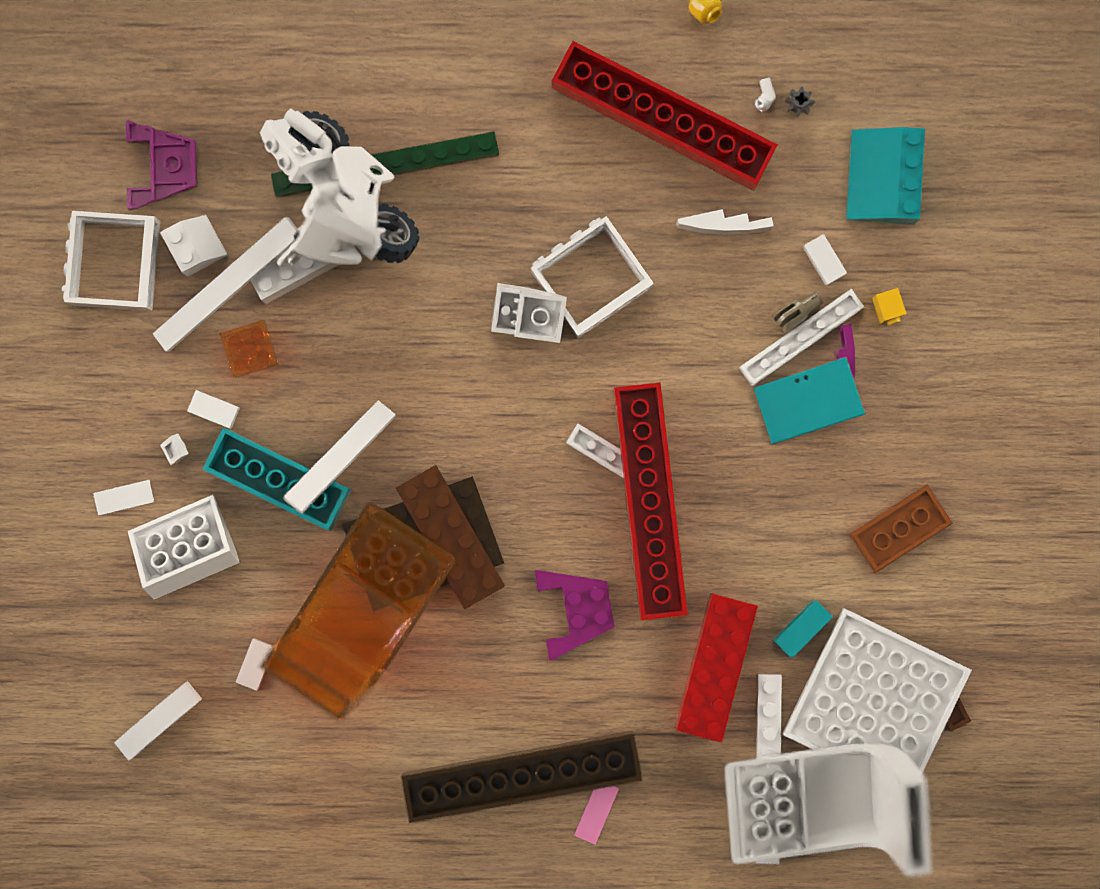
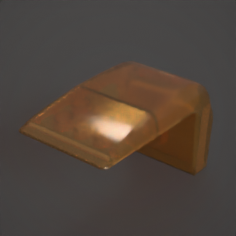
[259,502,455,722]

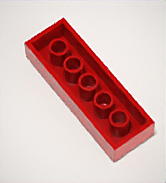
[674,593,758,743]

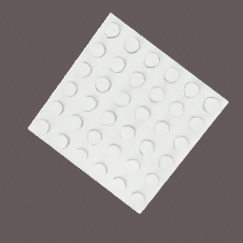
[782,608,972,774]

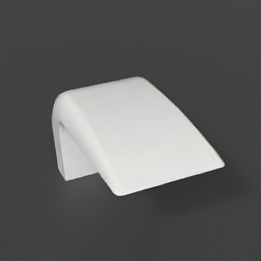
[725,743,931,876]

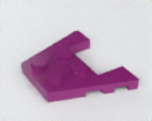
[126,121,197,210]
[535,570,614,660]

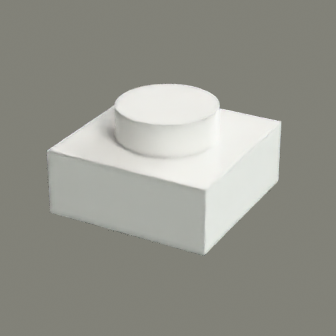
[160,434,189,465]

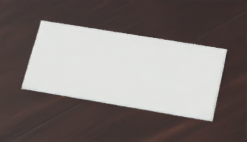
[93,480,154,515]

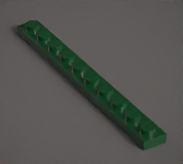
[271,131,499,198]

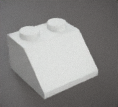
[160,215,228,277]

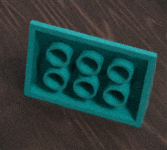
[846,127,925,225]

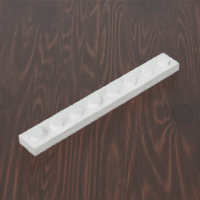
[755,674,782,864]

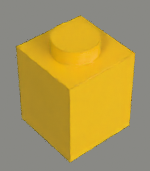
[872,288,907,326]

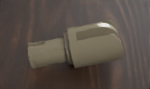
[771,291,823,333]

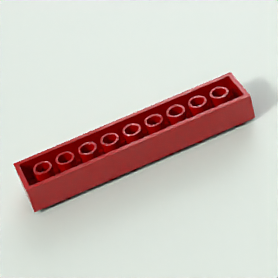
[552,41,778,191]
[613,382,688,620]

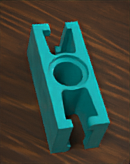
[772,600,833,658]

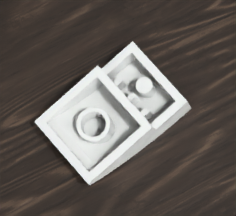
[491,283,567,343]

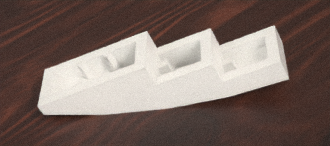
[676,209,774,235]
[114,681,202,761]

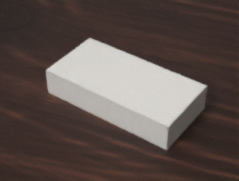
[803,234,847,286]
[187,390,240,429]
[236,638,276,691]

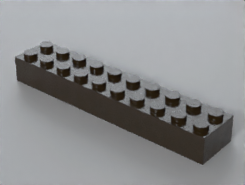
[401,730,643,823]

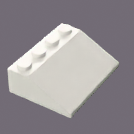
[128,495,240,599]

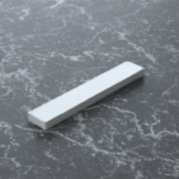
[739,289,865,386]
[284,400,396,514]

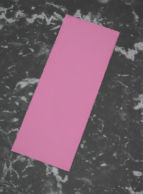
[574,786,619,844]

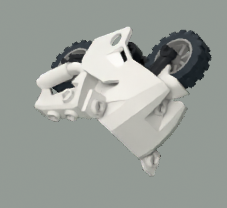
[260,108,420,267]

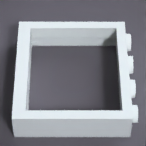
[62,211,160,311]
[531,216,654,339]

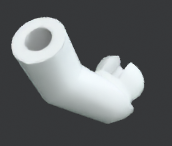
[755,78,776,112]

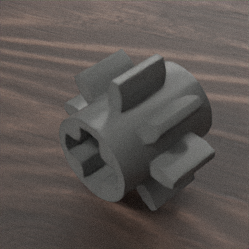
[785,86,815,117]

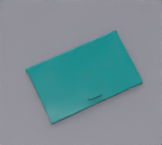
[754,357,866,445]

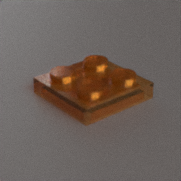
[220,320,278,378]

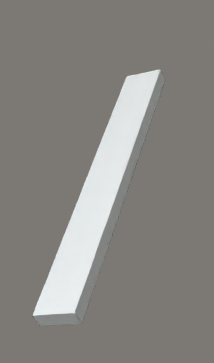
[153,217,298,352]

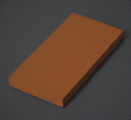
[849,484,953,573]

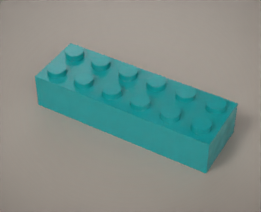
[202,428,352,531]

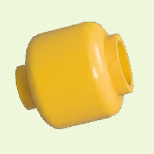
[689,0,722,24]

